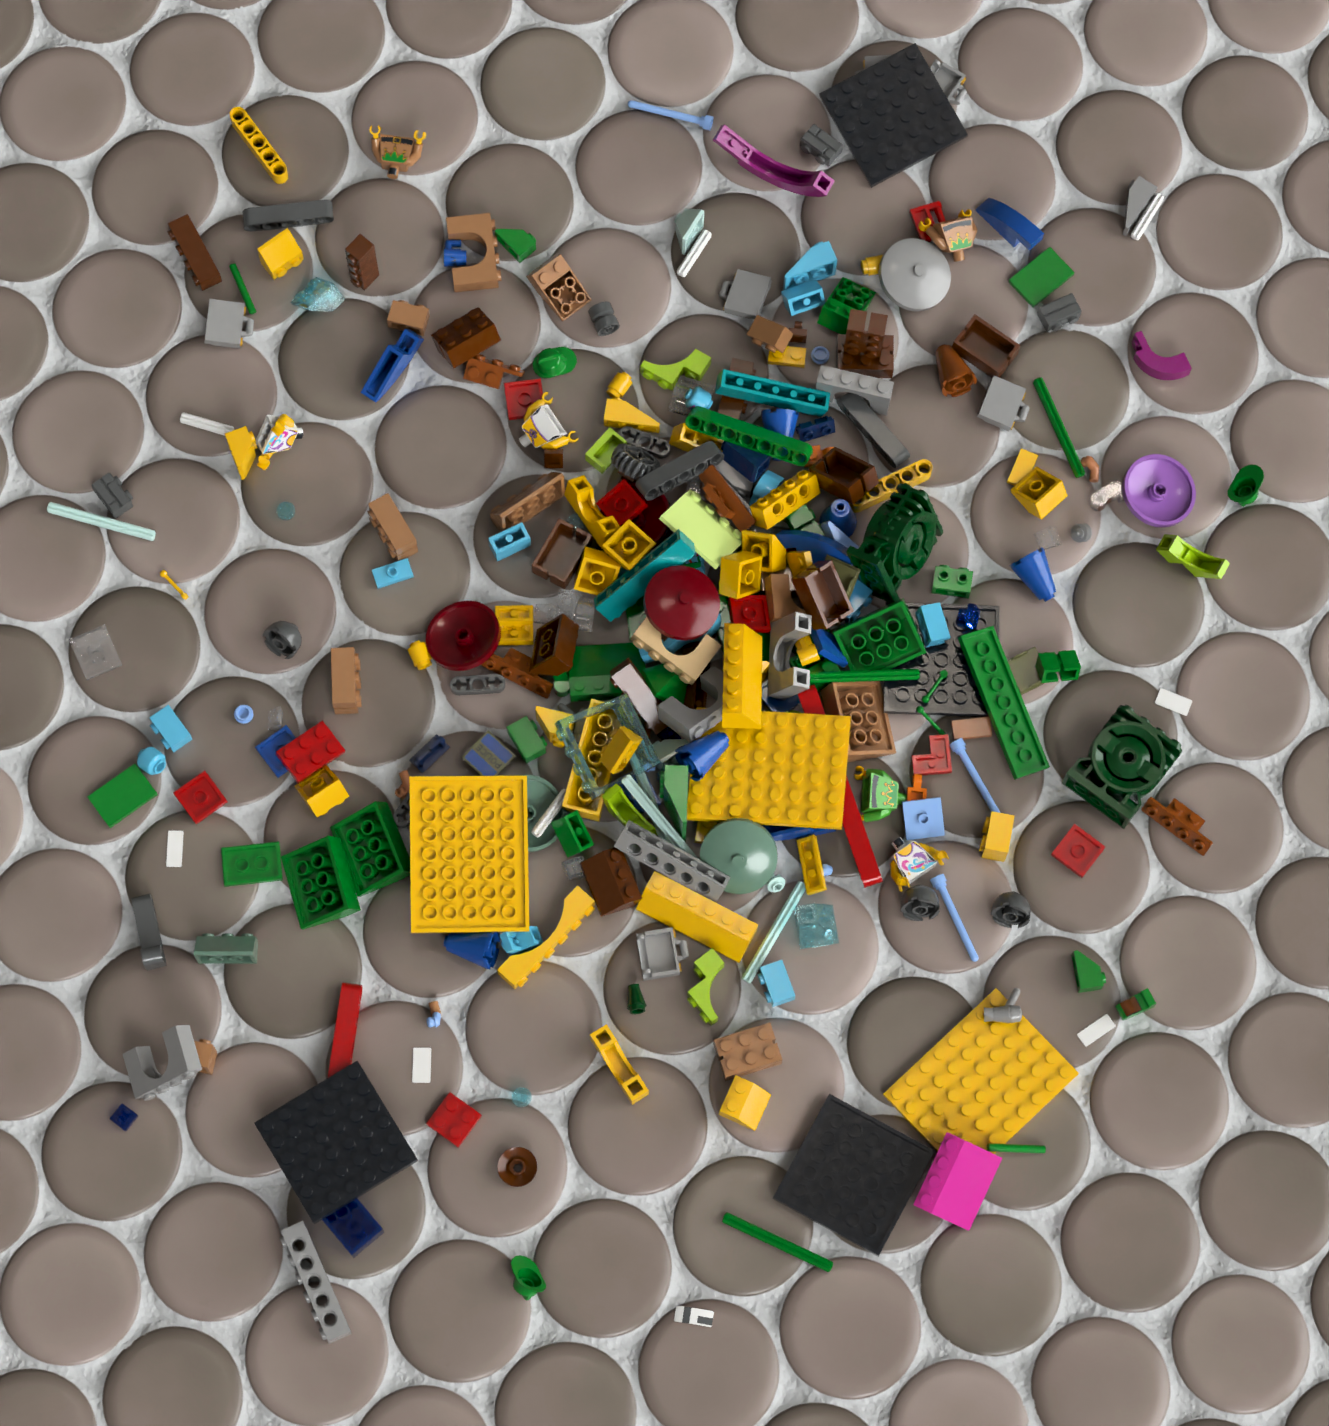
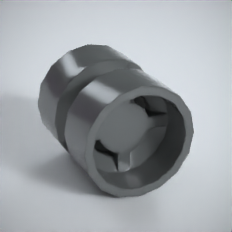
[588,301,620,336]

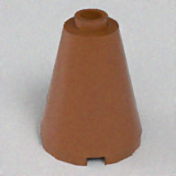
[935,344,977,397]

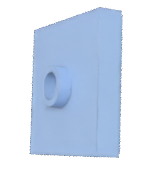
[902,797,945,840]

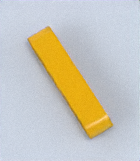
[230,107,288,184]
[849,459,933,513]

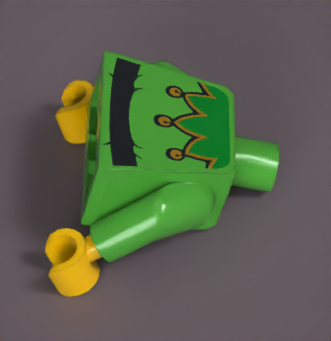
[854,766,907,822]

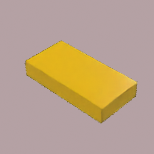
[1007,448,1038,486]

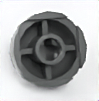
[263,621,302,659]
[901,885,940,921]
[991,891,1031,928]

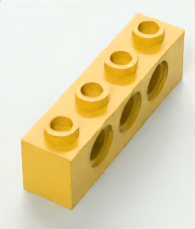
[750,470,821,530]

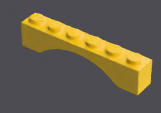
[497,885,595,989]

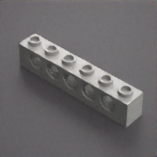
[614,820,731,903]
[279,1221,352,1343]

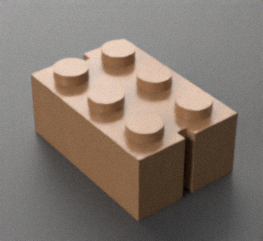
[367,493,418,561]
[331,647,362,714]
[713,1022,782,1081]

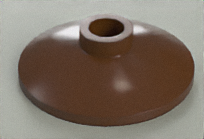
[497,1147,537,1187]

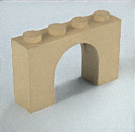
[630,617,722,685]

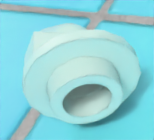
[766,874,785,892]

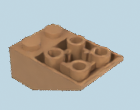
[526,254,592,321]

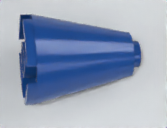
[761,409,799,461]
[819,499,857,537]
[1010,547,1056,602]
[675,731,729,781]
[444,932,500,970]

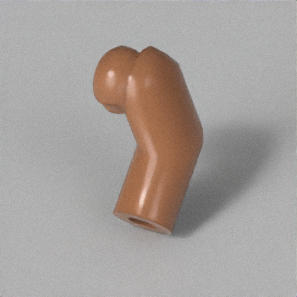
[1081,456,1099,483]
[395,770,410,799]

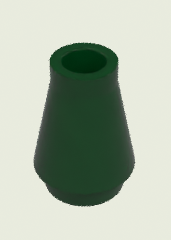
[627,984,647,1015]

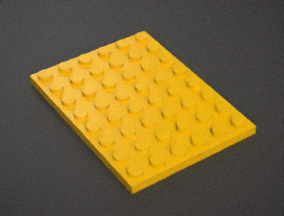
[687,707,851,830]
[409,776,529,933]
[883,988,1079,1154]

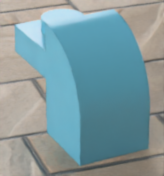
[749,470,785,506]
[500,926,543,956]

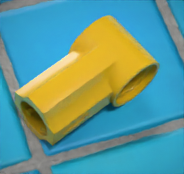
[795,635,820,666]

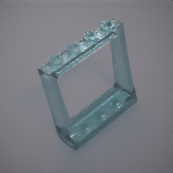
[555,693,660,800]

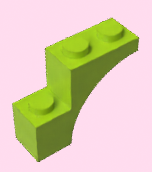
[640,349,711,391]
[1156,534,1230,579]
[602,784,657,836]
[687,948,725,1026]

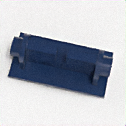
[795,415,835,442]
[409,734,450,774]

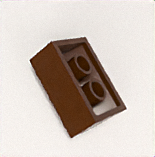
[529,613,579,676]
[580,847,642,917]

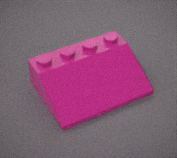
[913,1132,1002,1231]

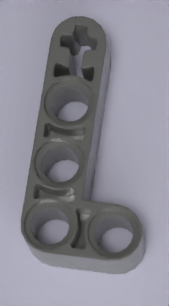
[131,893,167,971]

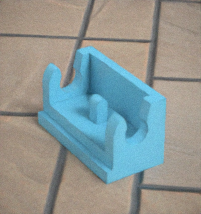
[915,602,951,648]

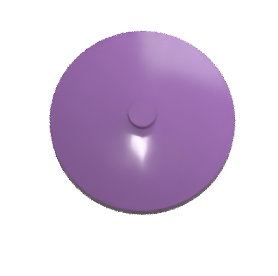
[1122,454,1196,528]

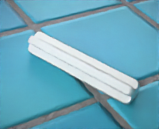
[1130,193,1164,240]
[677,230,711,277]
[180,412,234,436]
[531,789,566,838]

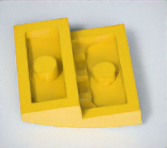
[495,605,533,645]

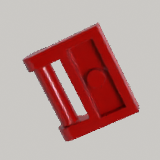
[909,201,946,242]

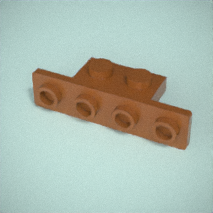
[463,354,525,389]
[699,465,756,533]
[481,648,553,699]
[1141,797,1213,856]

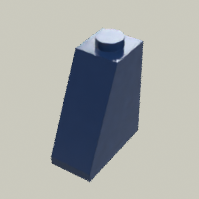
[721,441,771,483]

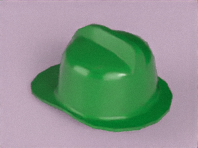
[533,347,577,378]
[1227,464,1264,507]
[511,1255,546,1300]

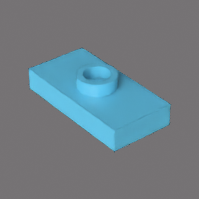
[372,558,414,589]

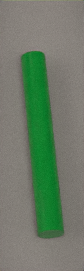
[229,264,256,314]
[987,1143,1046,1153]

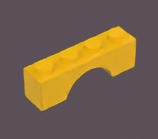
[564,475,620,549]
[590,1024,649,1105]

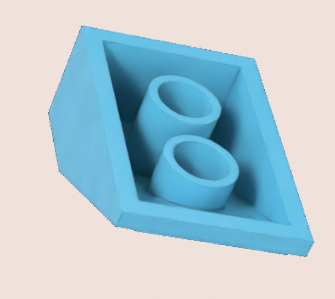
[783,241,837,290]

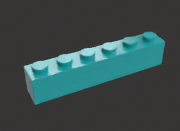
[715,369,830,417]
[594,529,696,622]

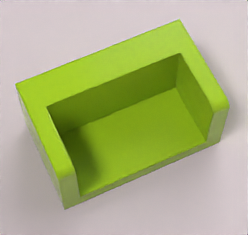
[585,427,627,474]

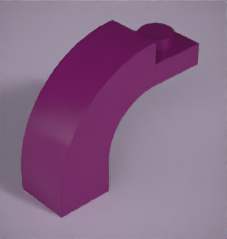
[1131,331,1192,380]

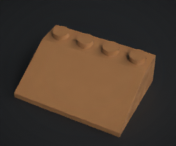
[490,472,565,532]
[820,681,896,762]

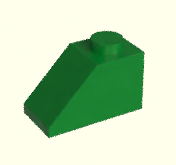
[495,228,536,263]
[1071,950,1106,993]

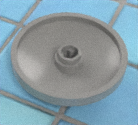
[879,238,951,311]

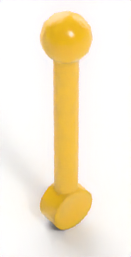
[160,570,189,600]

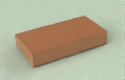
[951,716,992,741]

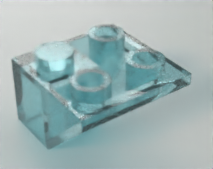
[291,277,345,312]
[794,903,839,949]

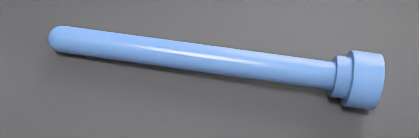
[628,100,714,131]
[949,738,1000,813]
[930,874,979,962]

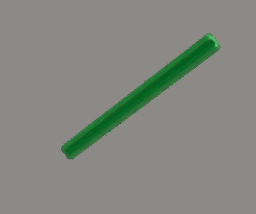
[1033,377,1085,478]
[810,669,920,683]
[722,1212,833,1272]

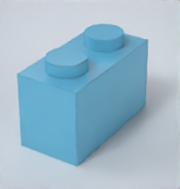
[781,280,825,316]
[488,522,531,561]
[149,705,193,753]
[757,960,795,1007]

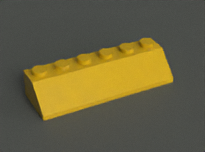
[722,623,762,729]
[562,698,629,822]
[636,871,758,963]

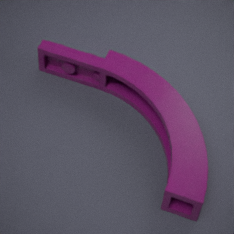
[713,124,835,197]

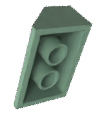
[194,933,258,964]

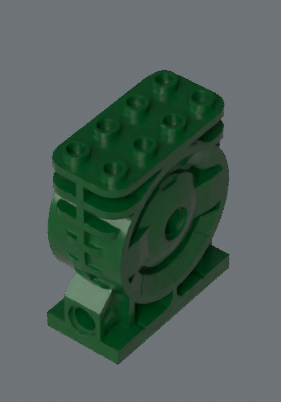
[846,483,944,603]
[1062,705,1182,829]

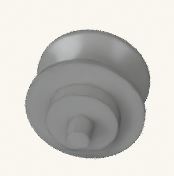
[1071,523,1092,543]

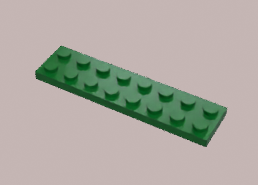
[958,626,1050,780]

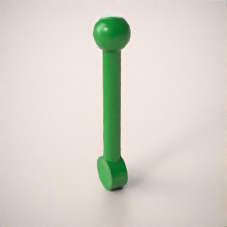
[922,670,948,703]
[916,706,946,735]

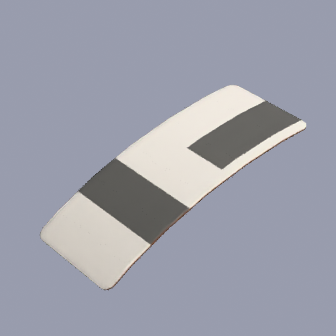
[674,1306,714,1327]

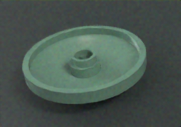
[519,775,566,852]
[700,818,778,894]

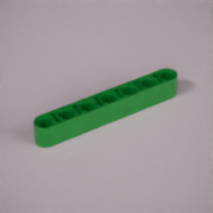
[685,406,813,466]

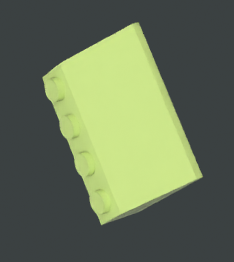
[659,489,742,570]

